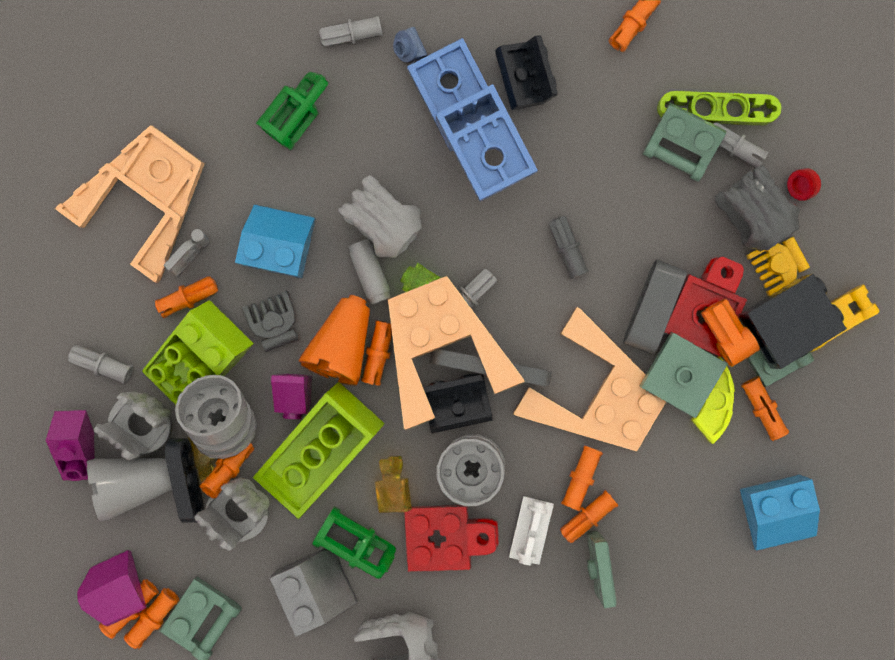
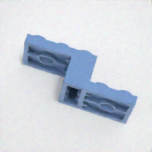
[407,38,538,202]

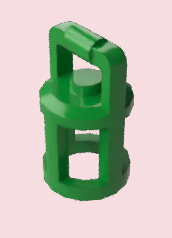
[255,72,328,151]
[312,506,396,579]

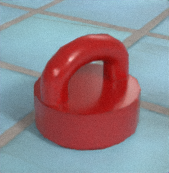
[787,168,821,201]

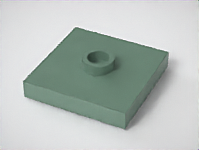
[640,332,728,418]
[586,530,617,608]

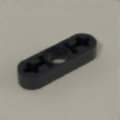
[165,438,204,523]

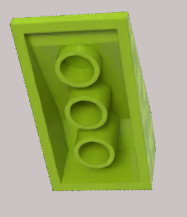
[253,382,385,519]

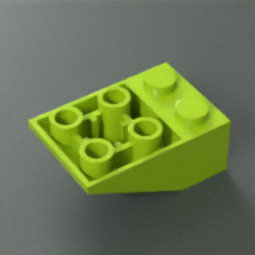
[142,300,254,405]

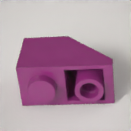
[45,410,95,481]

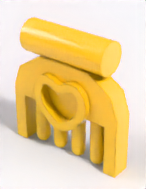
[746,237,810,296]

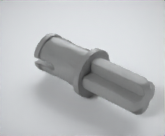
[319,16,383,47]
[714,122,769,168]
[460,269,497,308]
[68,345,133,384]

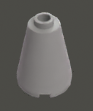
[87,458,172,521]

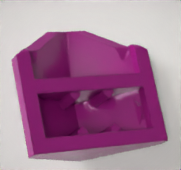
[77,550,146,627]

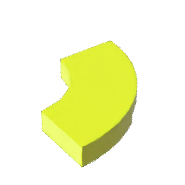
[691,356,735,444]

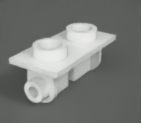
[509,496,554,566]

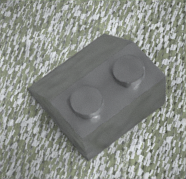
[270,548,357,637]

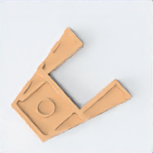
[55,125,205,283]
[388,276,525,430]
[513,307,666,451]

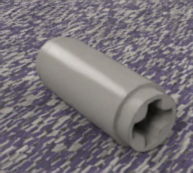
[348,239,391,305]

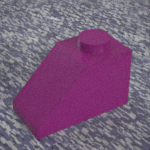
[271,373,312,419]

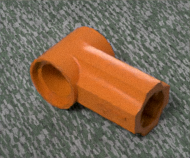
[701,299,760,367]

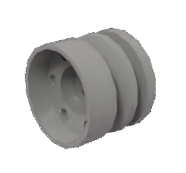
[175,375,257,459]
[437,434,506,506]

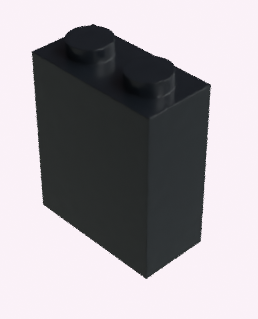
[739,274,847,369]

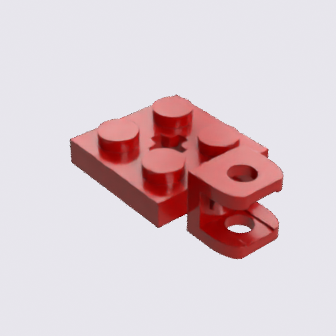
[664,257,747,357]
[404,505,499,572]

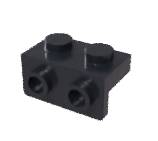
[494,35,558,110]
[423,374,493,434]

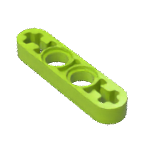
[657,91,782,126]

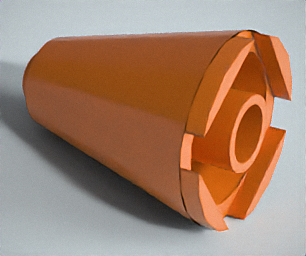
[299,295,370,386]

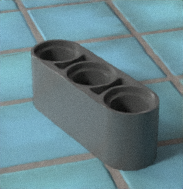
[623,259,686,355]

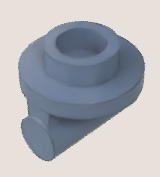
[393,27,428,62]

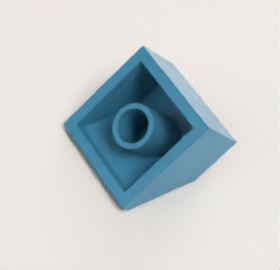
[235,205,315,278]
[740,475,820,551]

